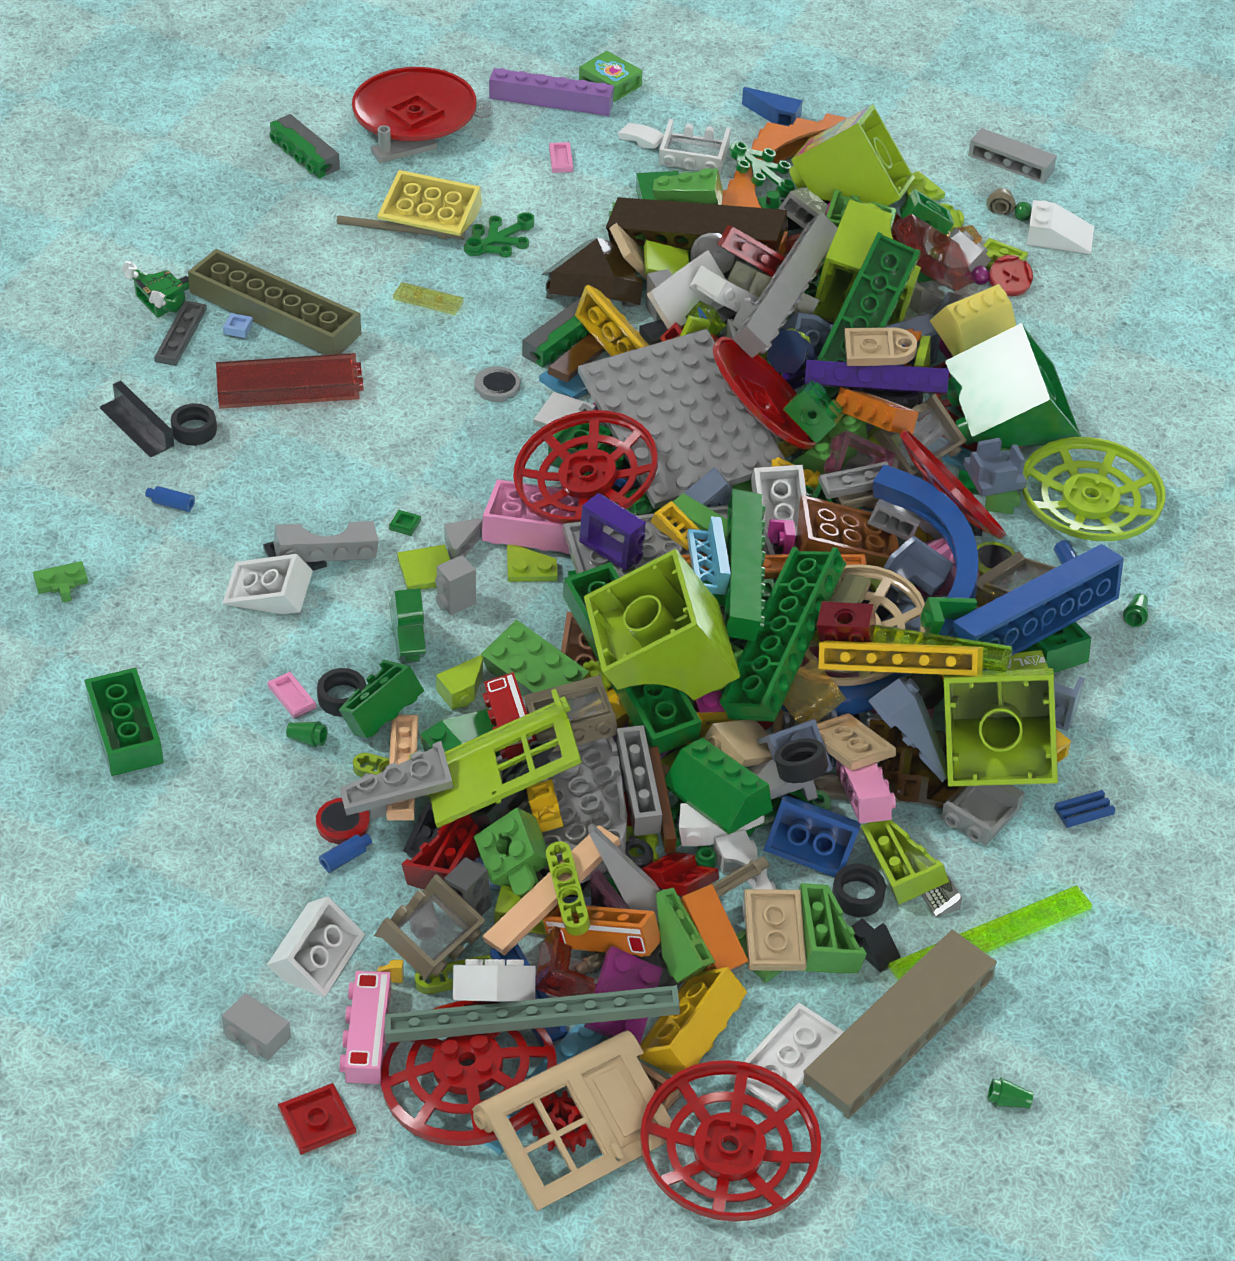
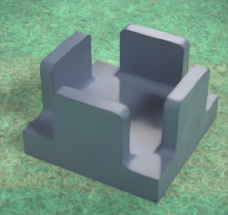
[963,438,1027,497]

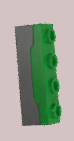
[269,114,340,179]
[522,298,590,368]

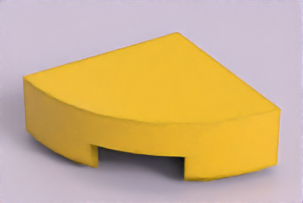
[376,960,404,984]

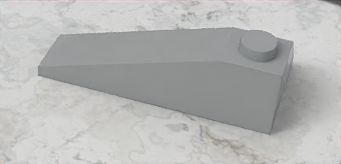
[588,824,665,922]

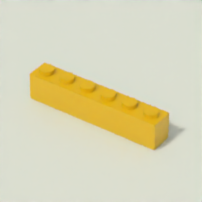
[819,641,983,676]

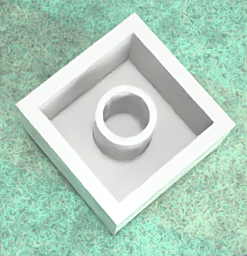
[453,959,536,1001]

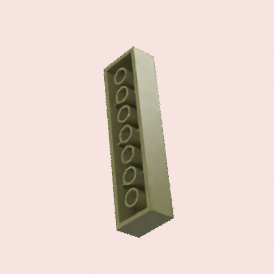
[188,249,361,359]

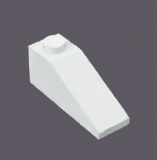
[679,803,765,846]

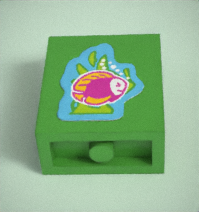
[579,51,643,102]

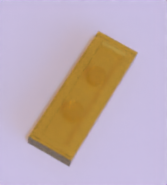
[393,282,464,315]

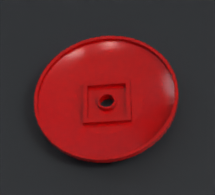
[352,67,477,141]
[713,337,817,449]

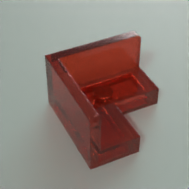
[535,926,597,997]

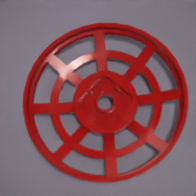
[513,410,658,524]
[899,429,1007,540]
[381,1001,557,1146]
[640,1060,821,1222]

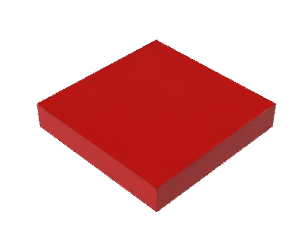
[278,1083,356,1155]

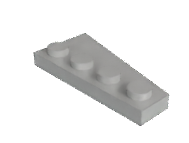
[340,741,454,816]

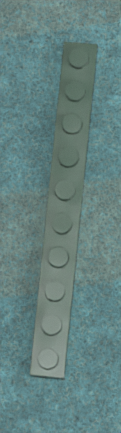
[385,986,680,1043]

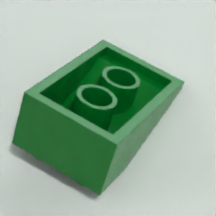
[420,708,501,757]

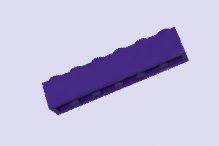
[805,360,949,395]

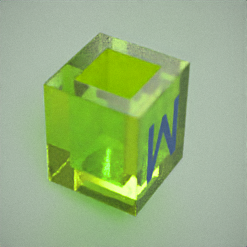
[685,301,726,336]

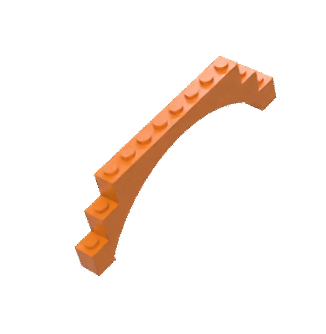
[722,113,846,256]

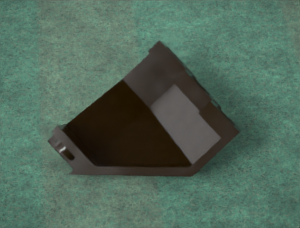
[541,238,643,307]
[869,719,967,808]

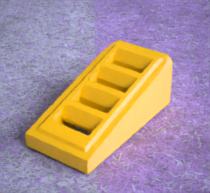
[650,501,702,550]

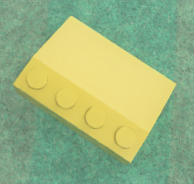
[377,170,482,236]
[930,284,1016,357]

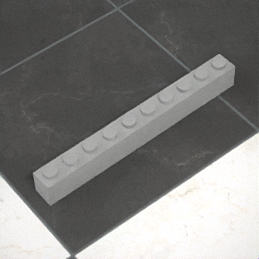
[732,212,838,358]

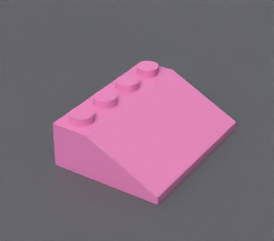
[482,479,591,554]

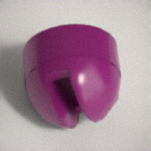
[970,265,989,285]

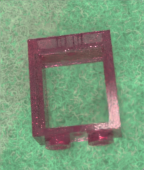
[824,430,896,474]

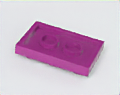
[584,946,663,1045]

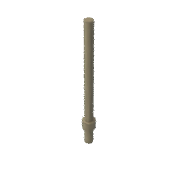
[337,215,465,240]

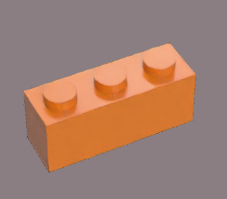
[680,884,748,971]

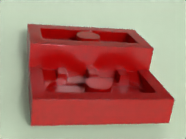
[641,852,719,896]

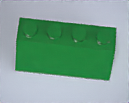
[665,738,772,835]

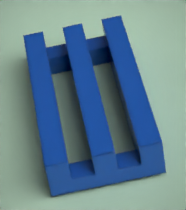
[1054,790,1115,828]

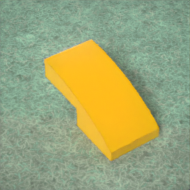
[526,779,564,833]

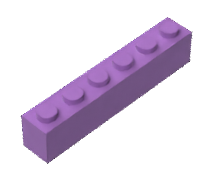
[489,68,614,116]

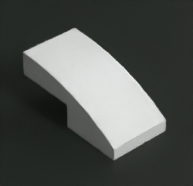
[618,123,664,148]

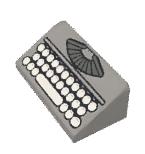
[922,859,962,918]

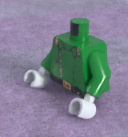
[121,261,190,318]

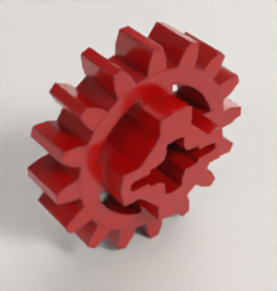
[531,1091,593,1154]

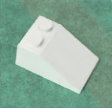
[1026,200,1094,254]
[751,465,806,536]
[223,554,313,614]

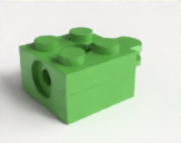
[474,808,548,898]

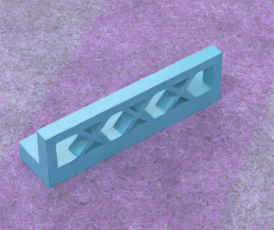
[687,516,731,595]

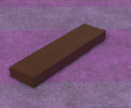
[547,333,606,382]
[649,747,677,854]

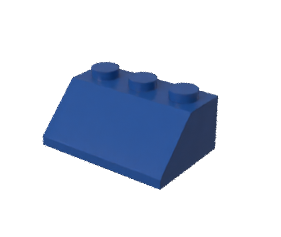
[763,794,861,877]

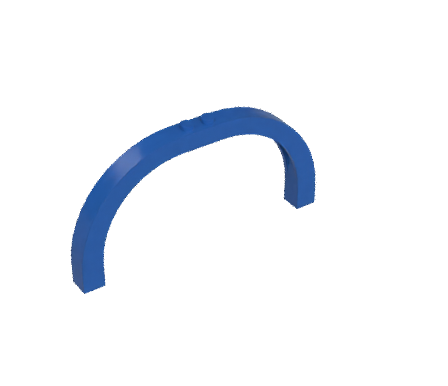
[780,464,978,717]

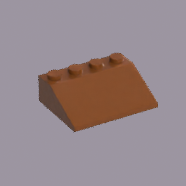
[796,495,899,568]

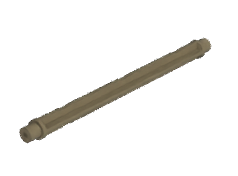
[574,856,769,978]

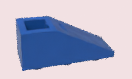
[742,87,803,126]

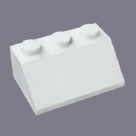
[267,896,365,997]

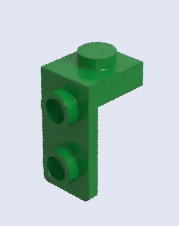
[920,597,977,638]

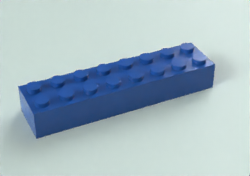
[951,544,1124,671]

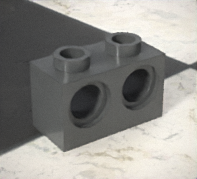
[444,857,492,916]

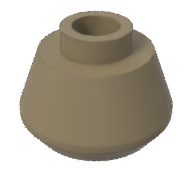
[986,188,1016,215]

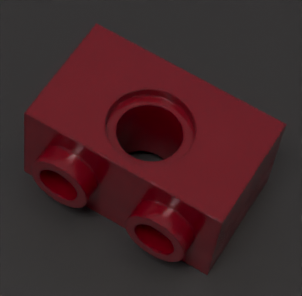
[817,601,876,643]

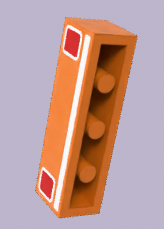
[836,387,919,434]
[543,904,661,957]

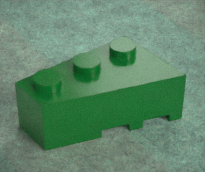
[339,660,424,738]

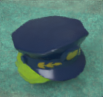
[767,328,815,374]

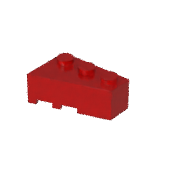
[401,812,481,890]

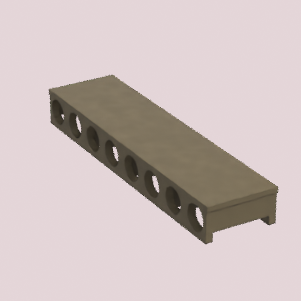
[803,929,997,1119]

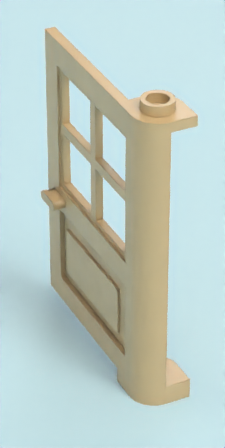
[472,1030,672,1212]

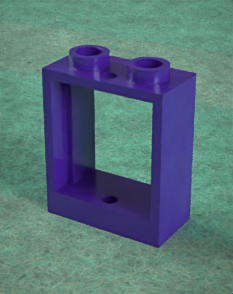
[579,493,646,571]

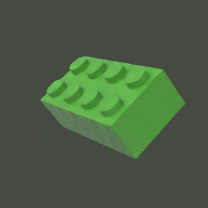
[481,619,591,715]

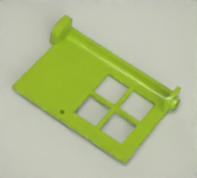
[409,689,582,828]

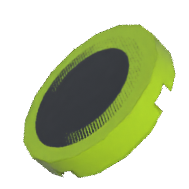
[977,541,1017,581]

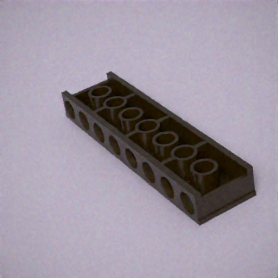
[606,197,788,253]

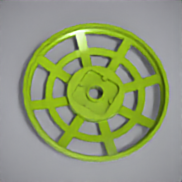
[1021,437,1165,541]

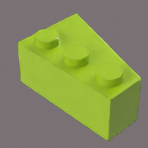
[861,820,949,905]

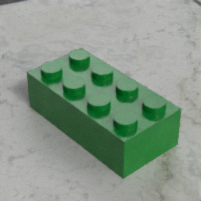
[84,667,164,776]

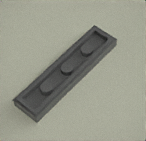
[154,301,207,366]

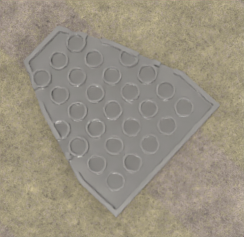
[496,712,627,884]

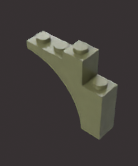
[727,258,819,314]

